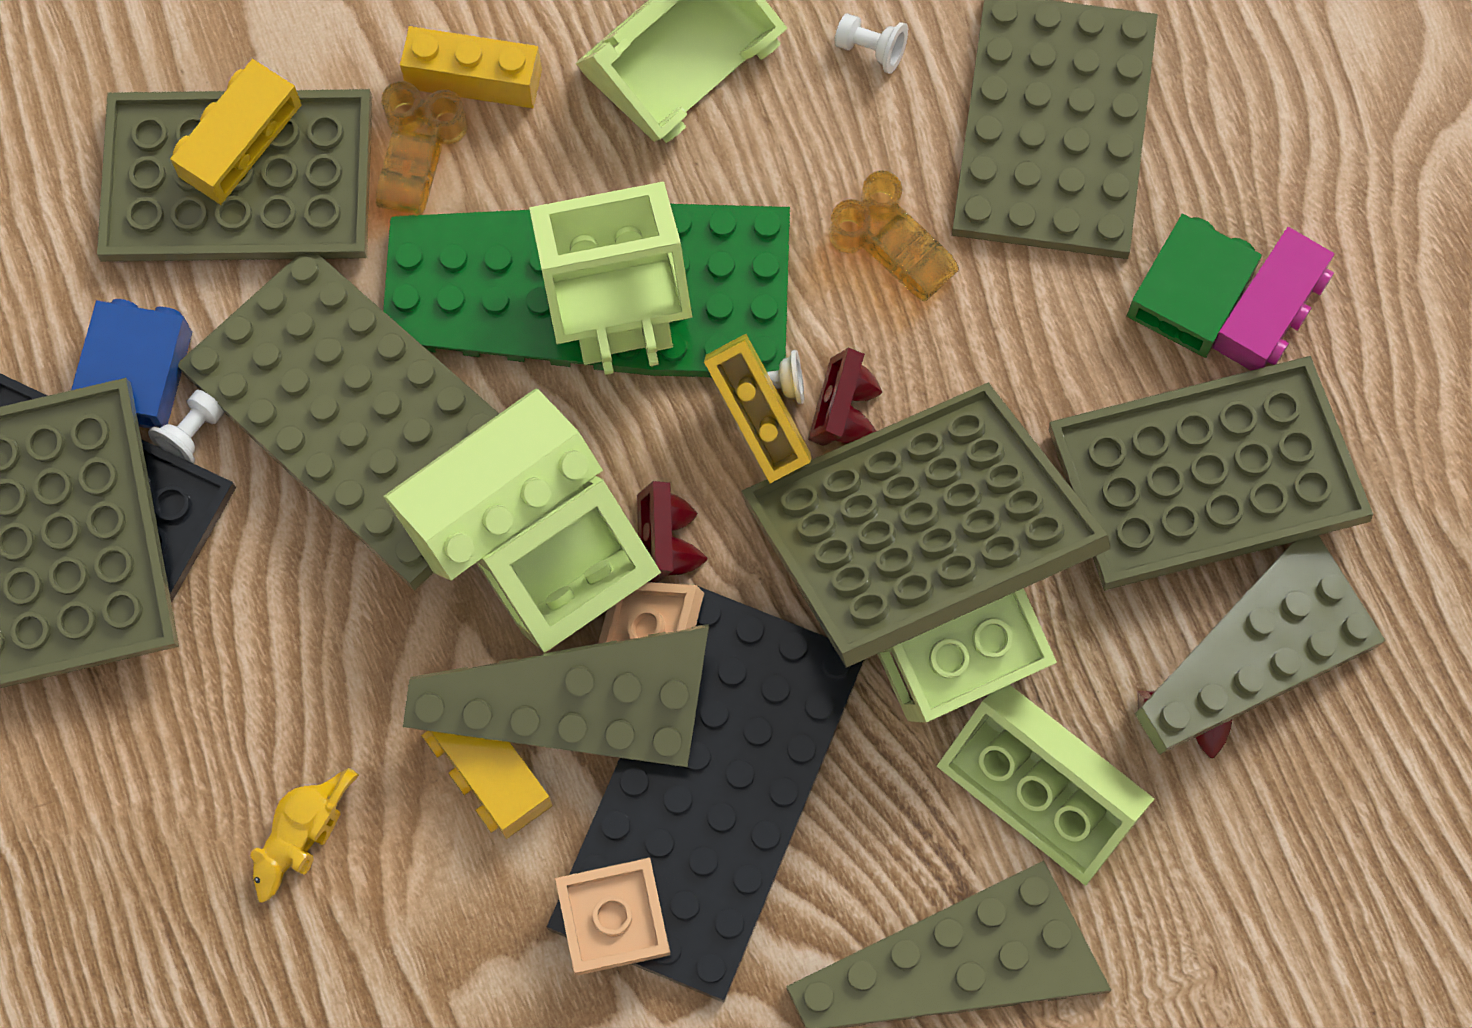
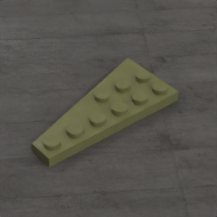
[1135,535,1386,755]
[403,624,709,767]

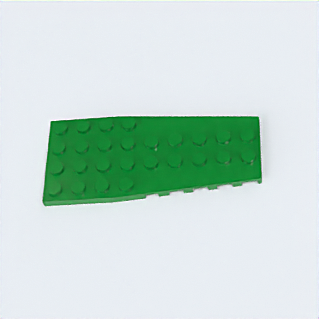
[383,204,790,377]

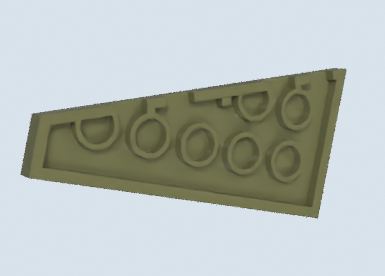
[786,861,1111,1028]

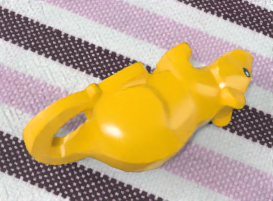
[250,768,359,903]

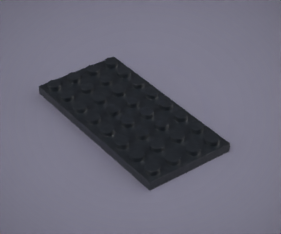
[547,586,865,1003]

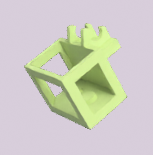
[529,181,692,375]
[476,476,661,653]
[878,588,1057,723]

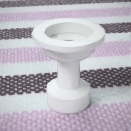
[835,13,908,74]
[767,350,804,404]
[148,390,224,464]

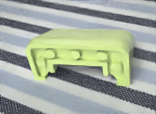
[576,0,788,143]

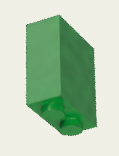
[1126,213,1262,358]

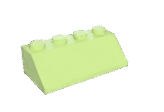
[384,388,603,580]
[937,684,1154,886]

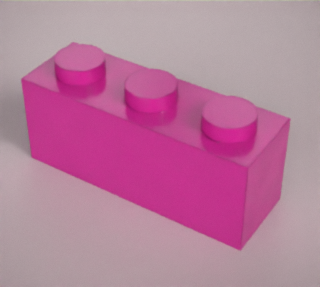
[1212,227,1335,371]

